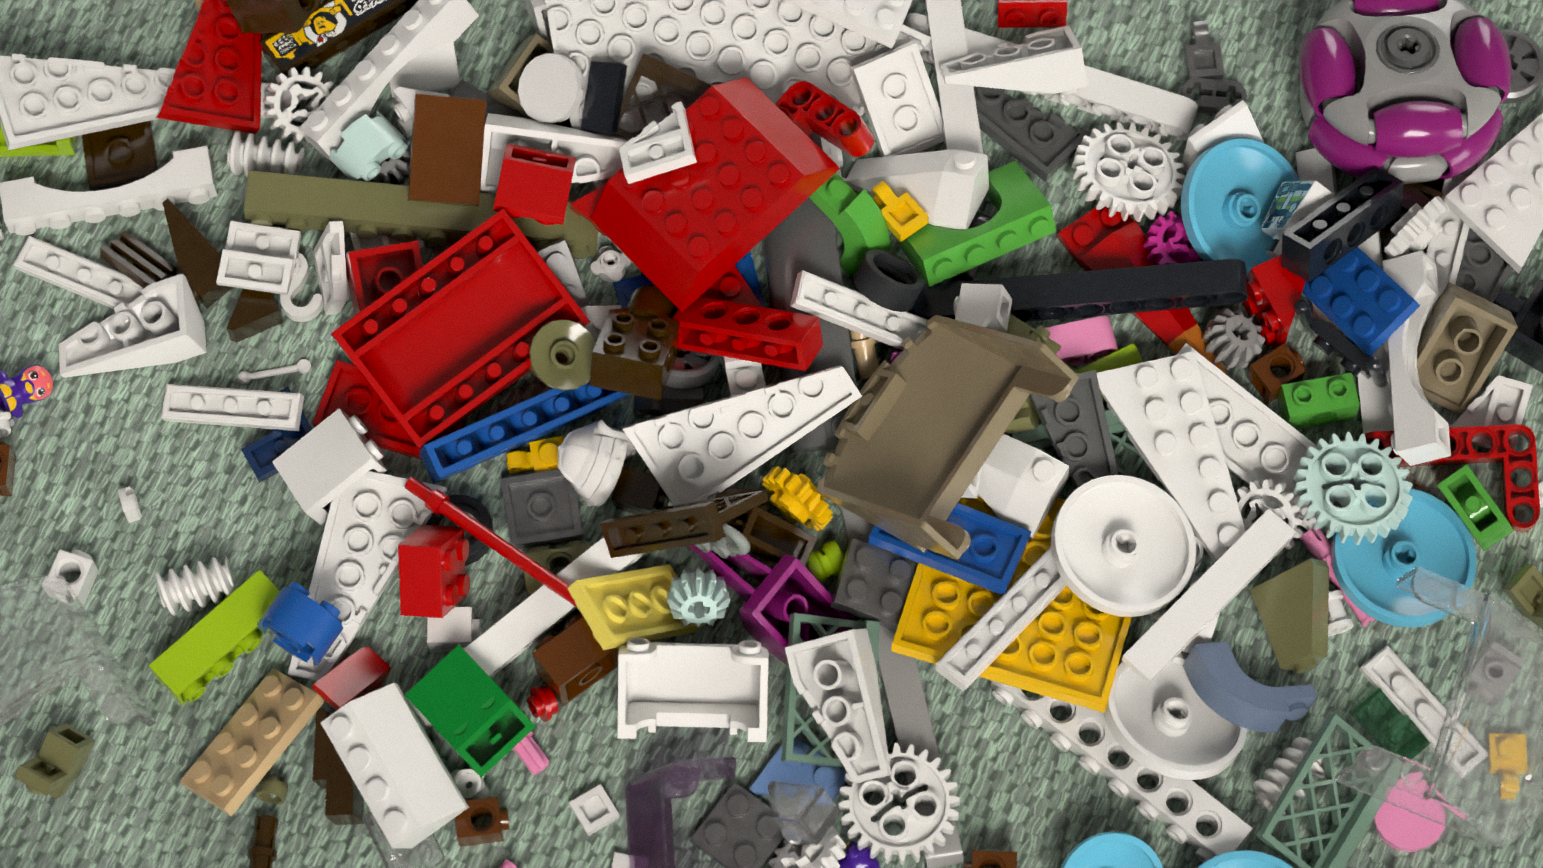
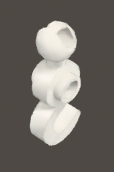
[275,226,324,322]

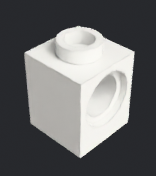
[43,549,99,610]
[427,607,481,652]

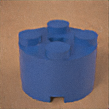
[257,581,343,666]

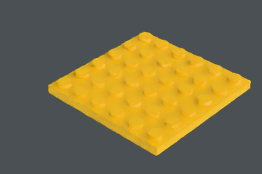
[891,496,1132,713]

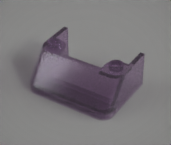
[625,757,736,868]

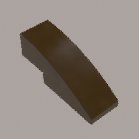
[707,492,817,566]
[312,708,364,825]

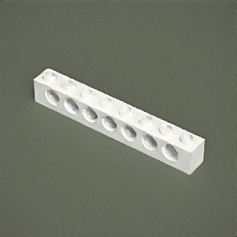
[990,680,1253,863]

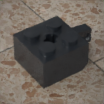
[1493,280,1543,374]

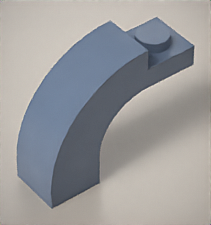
[1183,641,1317,732]

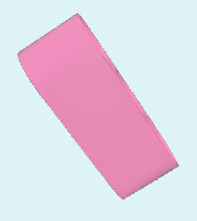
[1046,316,1118,366]

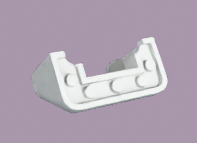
[618,638,769,742]

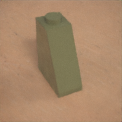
[1250,558,1329,674]

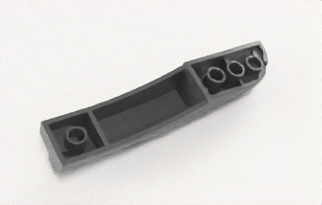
[762,132,856,454]

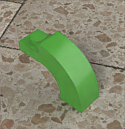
[809,173,890,279]

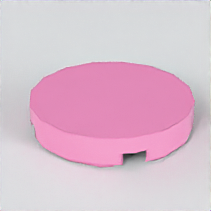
[1373,778,1447,852]

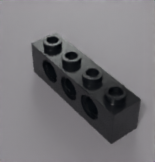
[1281,167,1404,282]

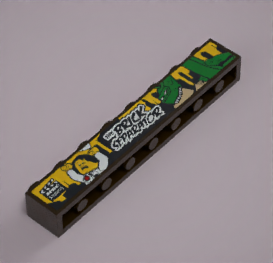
[260,0,418,78]

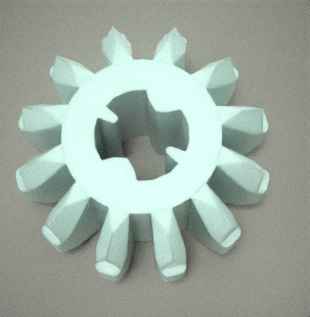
[667,566,730,629]

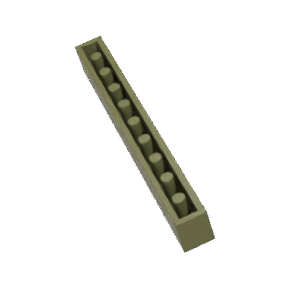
[244,170,598,259]

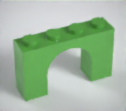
[894,161,1057,287]

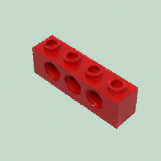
[672,297,823,371]

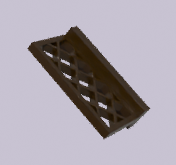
[617,53,713,140]
[600,490,768,558]

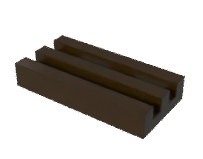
[100,231,176,288]

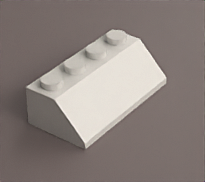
[321,683,469,848]

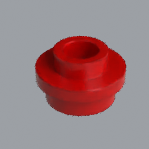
[527,686,558,722]

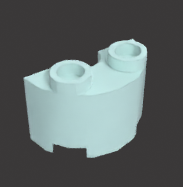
[330,112,410,182]

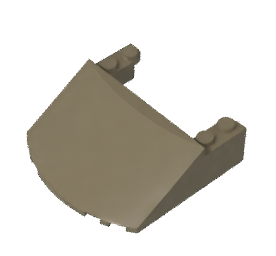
[817,315,1079,560]

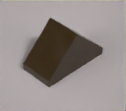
[226,289,283,342]

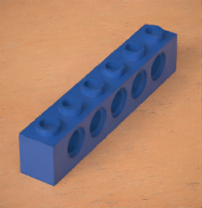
[419,381,631,484]

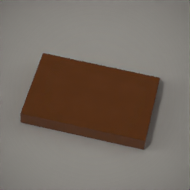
[408,94,486,206]

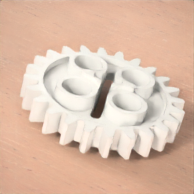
[1072,122,1186,222]
[839,743,960,865]

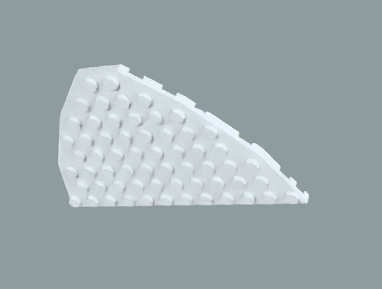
[545,0,931,189]

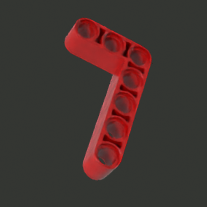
[775,81,874,157]
[1365,424,1540,533]

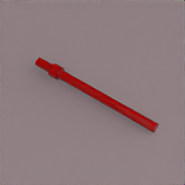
[404,476,576,607]

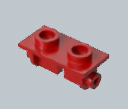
[997,0,1068,28]

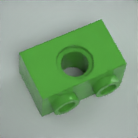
[1277,372,1360,430]
[1437,465,1514,551]

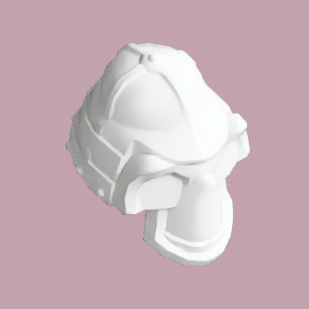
[557,419,637,507]

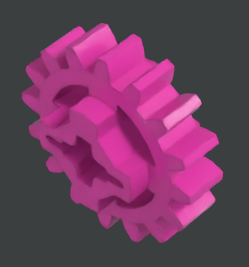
[1143,211,1203,265]

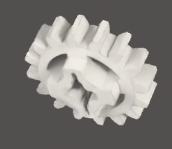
[263,67,333,144]
[1384,196,1450,259]
[1236,478,1307,557]
[769,823,846,868]

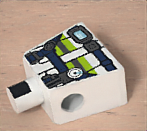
[1261,180,1335,258]

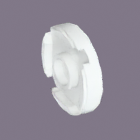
[518,53,584,124]

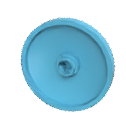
[1181,138,1300,280]
[1331,489,1477,627]

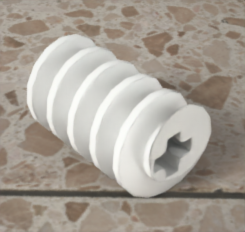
[227,130,304,177]
[155,554,235,616]
[1253,737,1326,815]

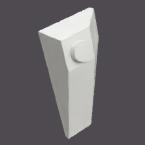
[939,25,1088,95]
[480,113,626,194]
[846,149,989,230]
[59,274,207,378]
[977,434,1069,539]
[785,628,891,784]

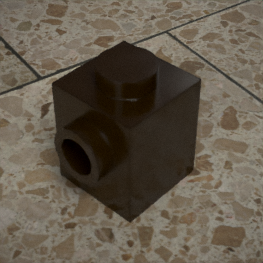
[611,466,670,514]

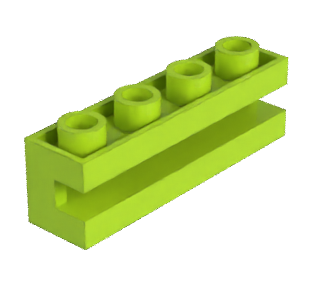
[148,569,280,706]

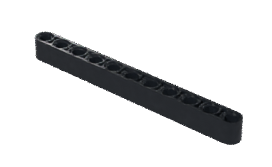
[907,259,1249,322]

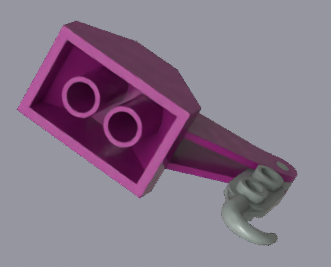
[688,523,855,665]

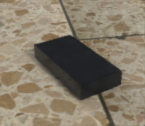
[581,61,627,135]

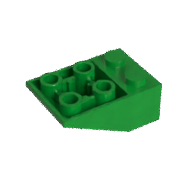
[404,644,536,778]

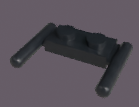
[1294,300,1388,388]

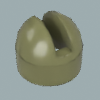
[256,774,288,805]

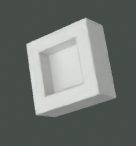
[569,784,620,836]

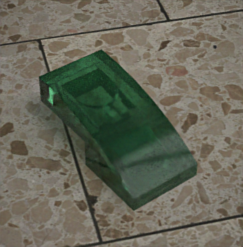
[1348,687,1430,765]

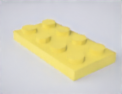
[567,564,705,650]

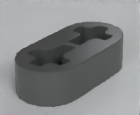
[1180,78,1247,114]

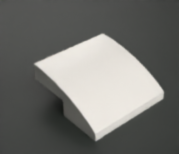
[216,221,301,295]

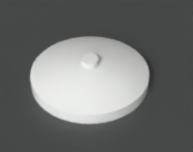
[1051,475,1196,617]
[1104,653,1247,780]

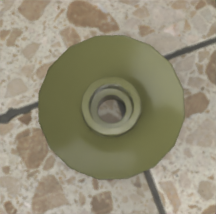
[529,320,596,391]

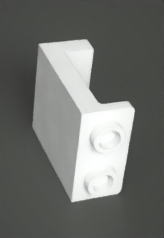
[272,408,387,525]

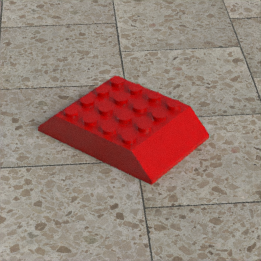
[590,77,840,312]
[331,208,591,449]

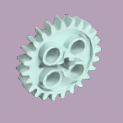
[1293,432,1413,545]

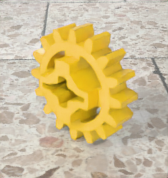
[762,466,833,531]

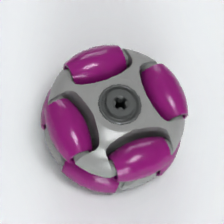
[1298,0,1512,184]

